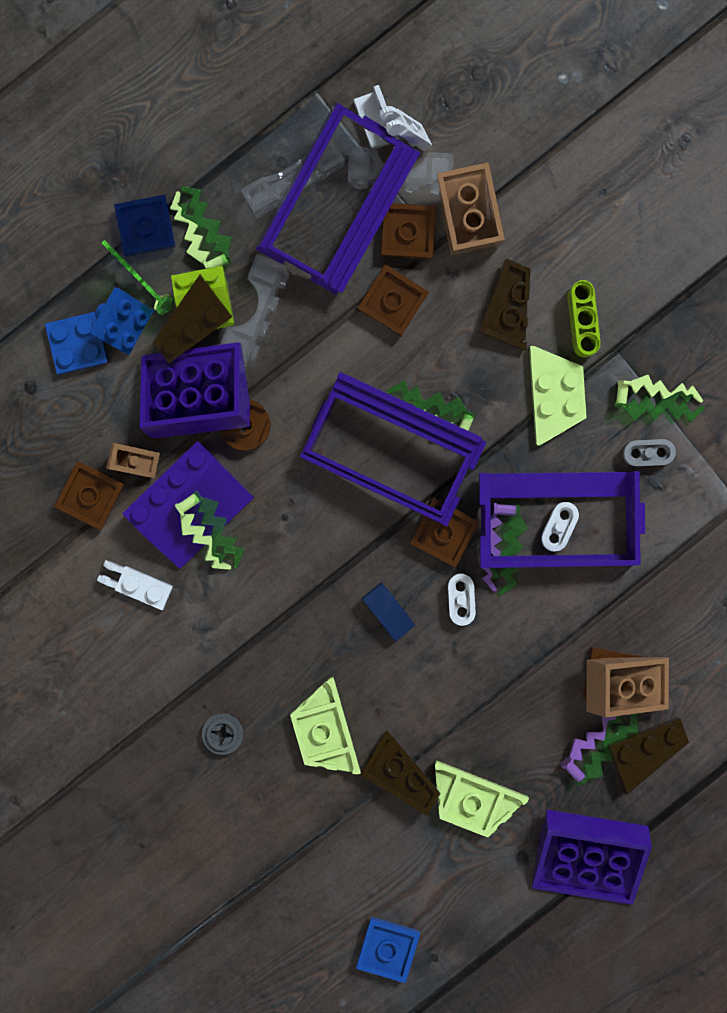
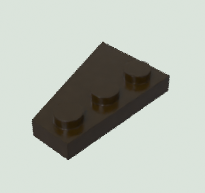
[153,273,232,363]
[607,717,689,795]
[361,730,441,816]

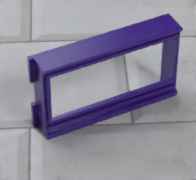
[255,103,420,295]
[300,372,487,527]
[479,471,645,568]

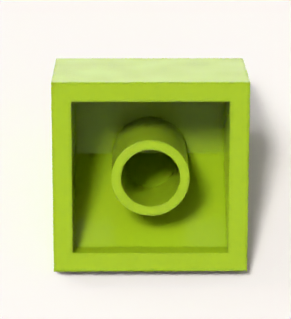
[171,265,234,329]

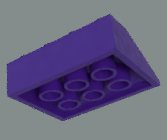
[139,342,250,439]
[122,441,254,569]
[532,810,652,905]

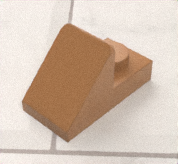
[107,443,160,478]

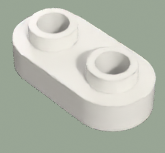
[541,502,579,551]
[448,573,476,626]

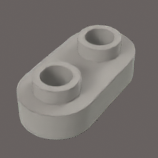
[622,439,676,466]

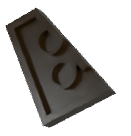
[478,259,531,351]

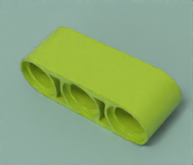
[567,280,601,358]

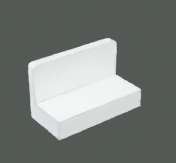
[354,85,396,150]

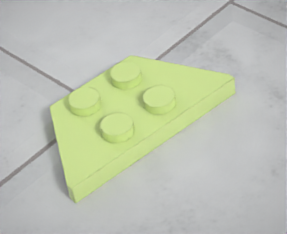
[529,346,587,446]
[290,677,361,774]
[435,760,529,837]

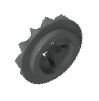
[202,713,243,755]

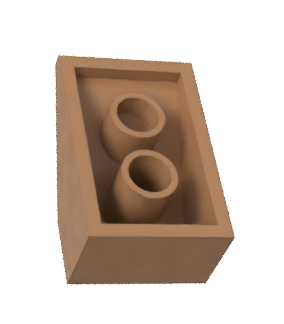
[437,162,505,256]
[586,657,669,717]

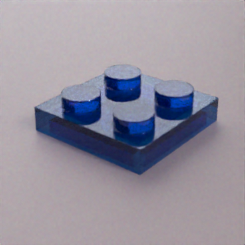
[114,194,176,257]

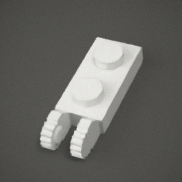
[379,106,432,151]
[97,560,173,610]

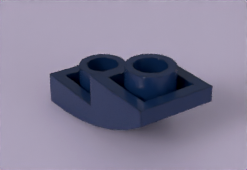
[361,583,415,642]

